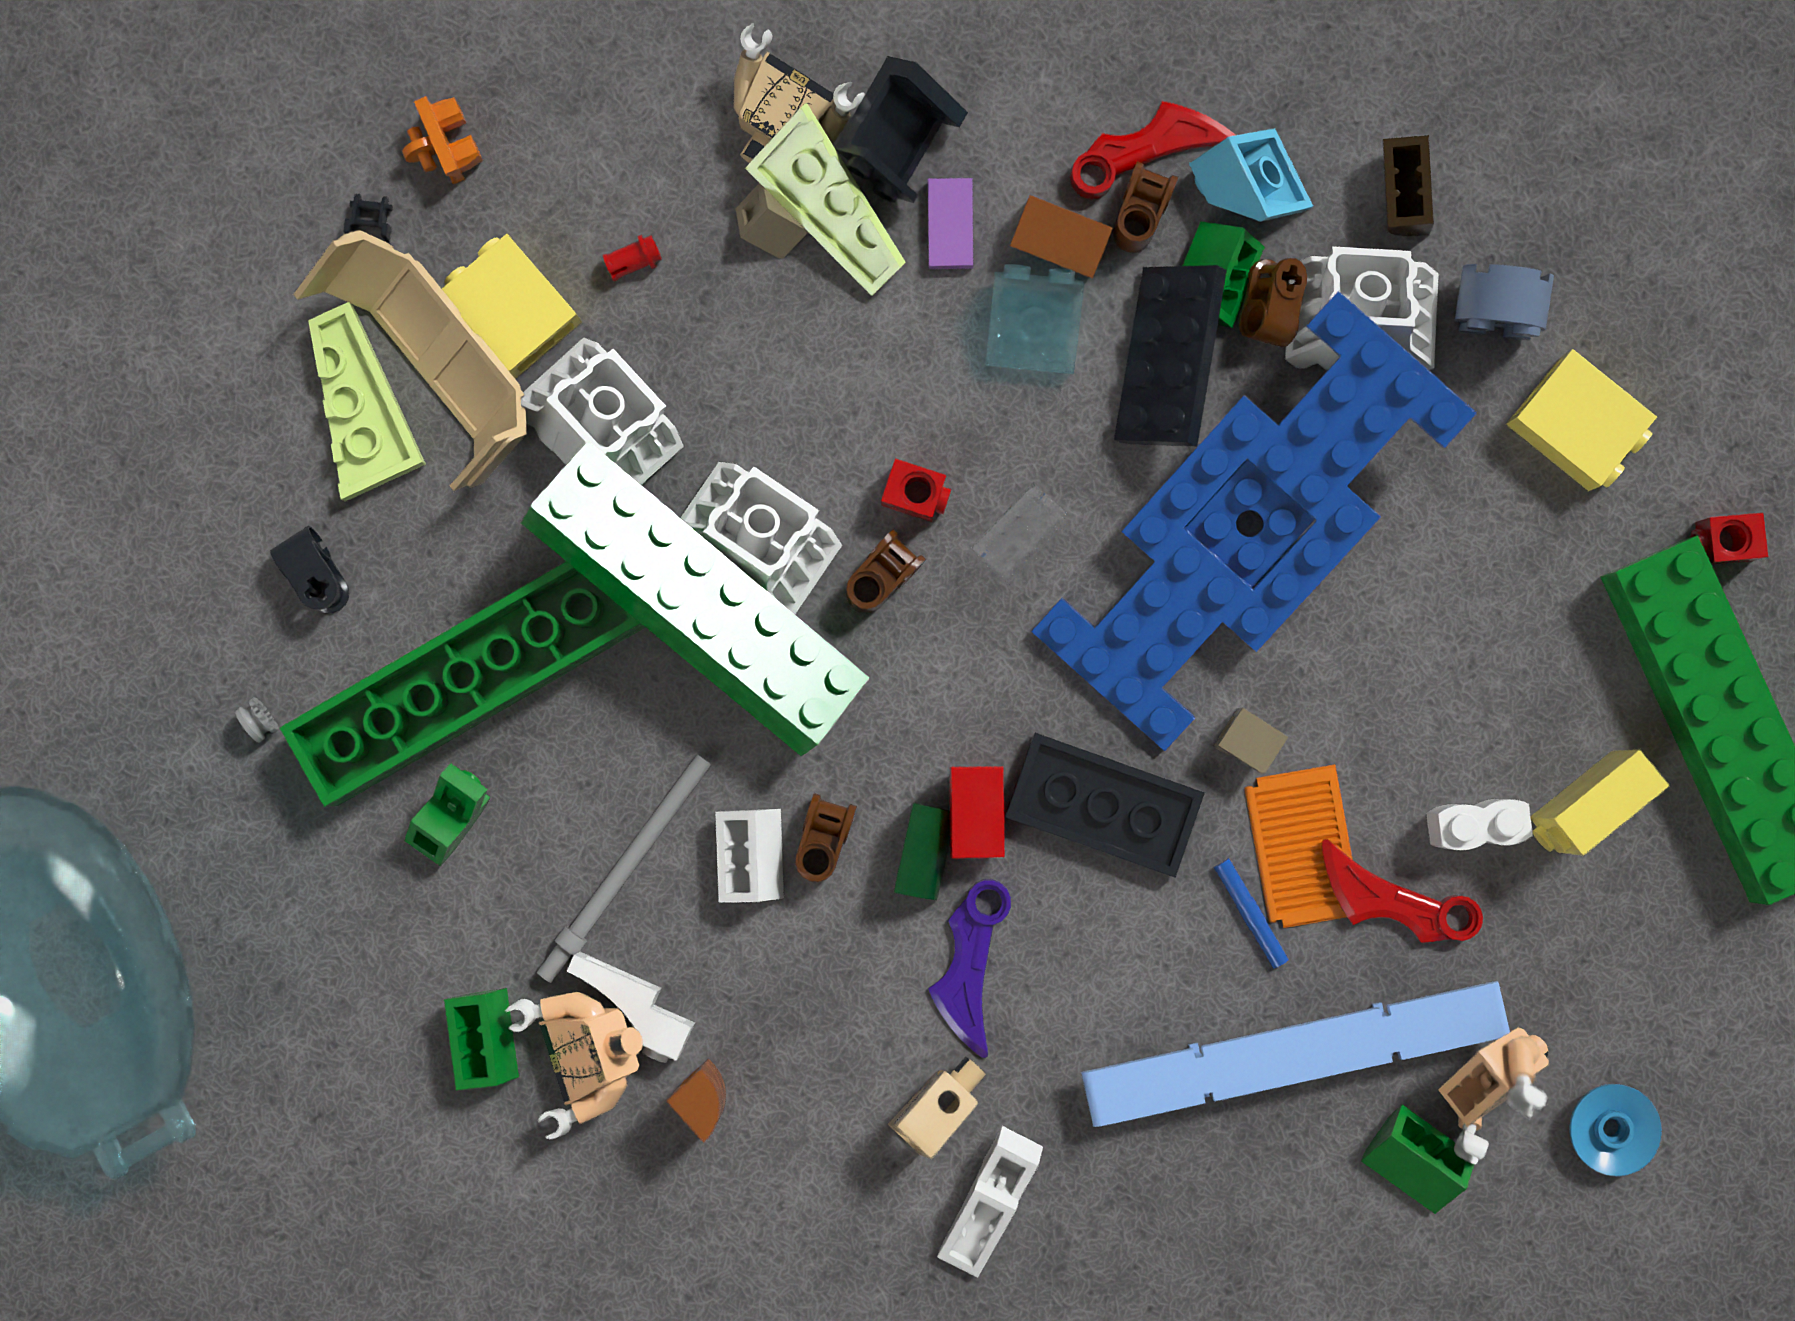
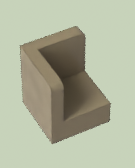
[735,183,809,259]
[1213,707,1288,773]

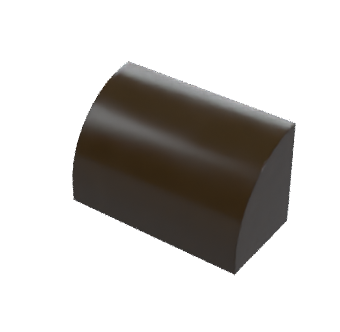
[1382,135,1434,236]

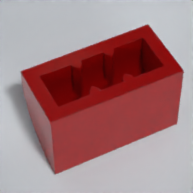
[949,766,1005,858]

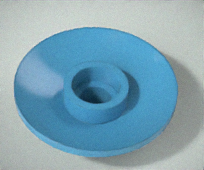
[1569,1084,1662,1176]

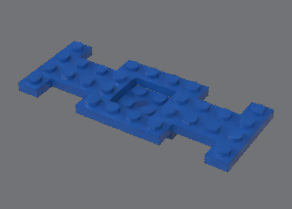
[1031,291,1477,751]

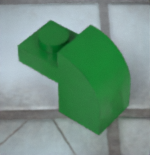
[404,763,491,867]

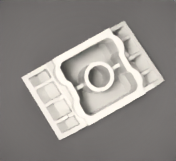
[1285,246,1438,370]
[521,338,684,485]
[680,462,842,615]

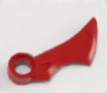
[1070,101,1236,199]
[1321,839,1483,943]

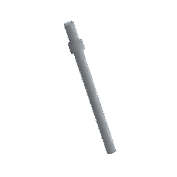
[537,754,711,983]

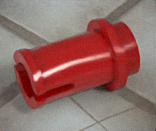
[602,234,662,282]

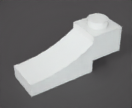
[567,952,695,1063]
[937,1126,1043,1278]

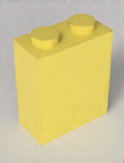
[442,234,582,379]
[1506,349,1657,491]
[1530,750,1669,855]

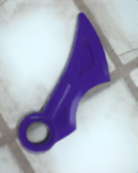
[928,879,1011,1058]

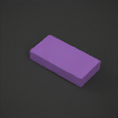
[928,178,973,269]

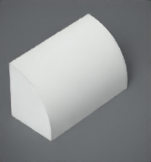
[716,809,784,902]

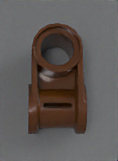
[1113,161,1178,253]
[1239,258,1307,347]
[846,529,926,614]
[795,793,857,882]

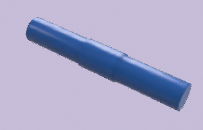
[1214,858,1289,968]

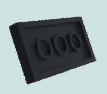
[1114,265,1227,447]
[1005,733,1205,878]

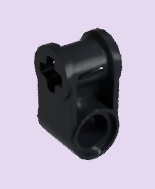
[270,526,349,613]

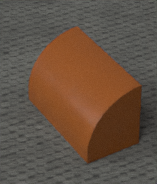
[1010,195,1113,278]
[667,1058,726,1142]

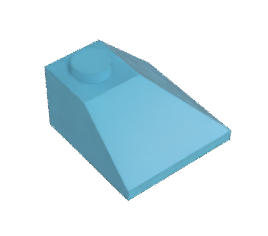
[1189,129,1313,222]

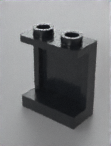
[834,56,968,203]

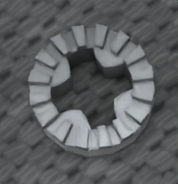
[235,697,279,743]

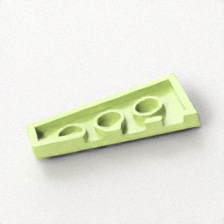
[745,103,905,296]
[308,302,426,502]

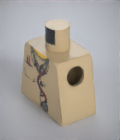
[888,1057,986,1158]

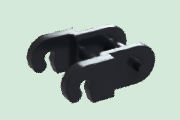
[344,193,393,244]

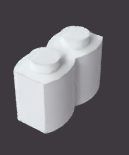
[1426,799,1533,850]

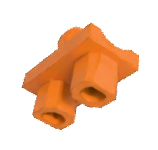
[402,96,483,185]

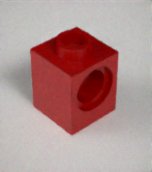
[881,458,952,522]
[1690,513,1768,565]

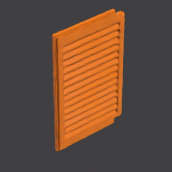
[1244,764,1353,928]

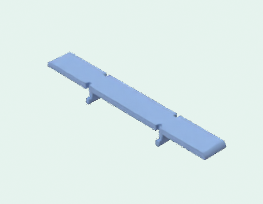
[1081,981,1510,1127]

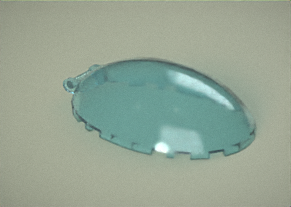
[0,786,196,1180]

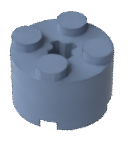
[1454,264,1554,340]

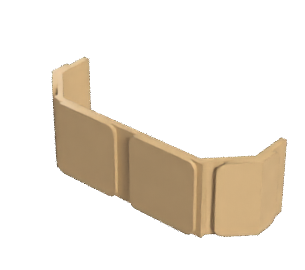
[293,230,526,491]

